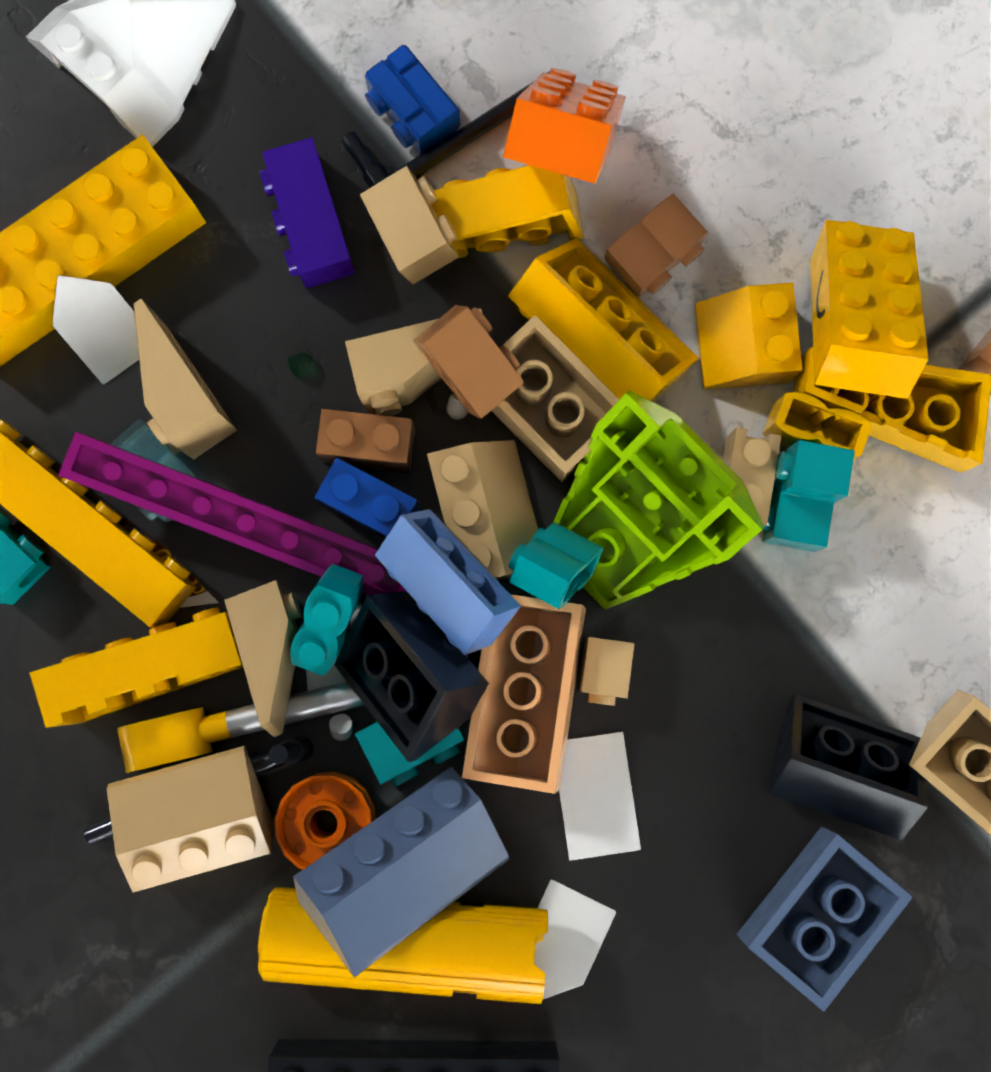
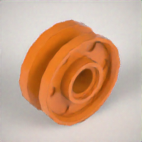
[275,771,377,870]

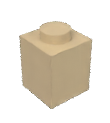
[578,637,634,706]

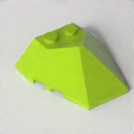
[553,390,764,610]

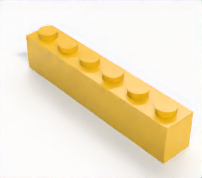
[0,418,197,628]

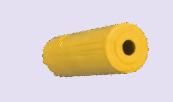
[258,887,548,1004]

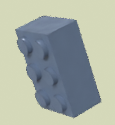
[736,827,913,1012]

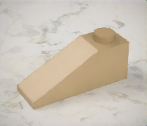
[224,580,302,737]

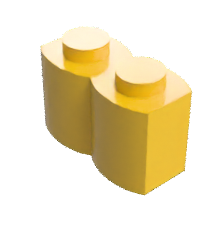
[762,392,872,459]

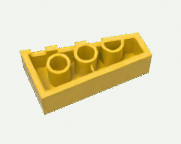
[432,165,585,258]
[793,347,991,473]
[29,607,243,728]

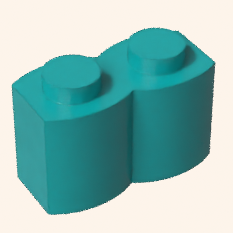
[509,522,604,609]
[290,564,365,676]

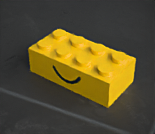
[810,219,929,399]

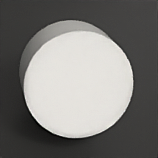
[446,394,468,420]
[329,714,353,741]

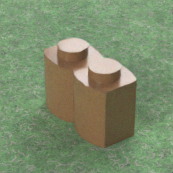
[604,193,708,297]

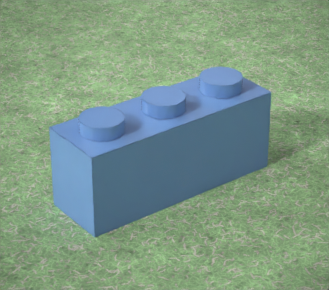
[375,509,521,655]

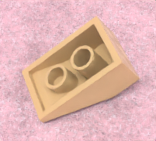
[133,299,238,460]
[345,308,482,416]

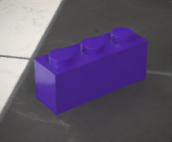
[259,137,355,289]

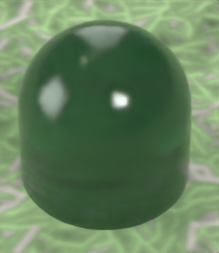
[288,352,314,377]

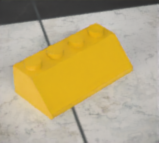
[508,238,699,402]

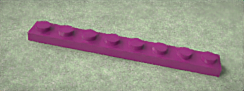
[58,432,406,595]

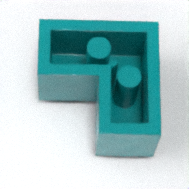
[762,440,855,552]

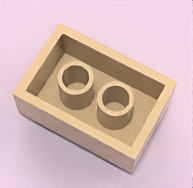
[491,315,619,483]

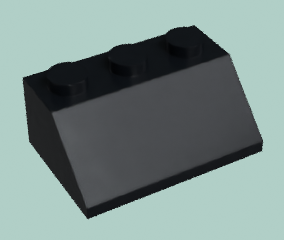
[334,591,489,762]
[769,693,928,841]

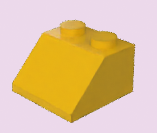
[695,282,803,390]

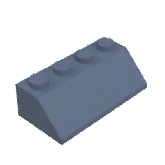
[293,767,509,977]

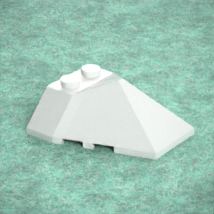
[26,0,236,147]

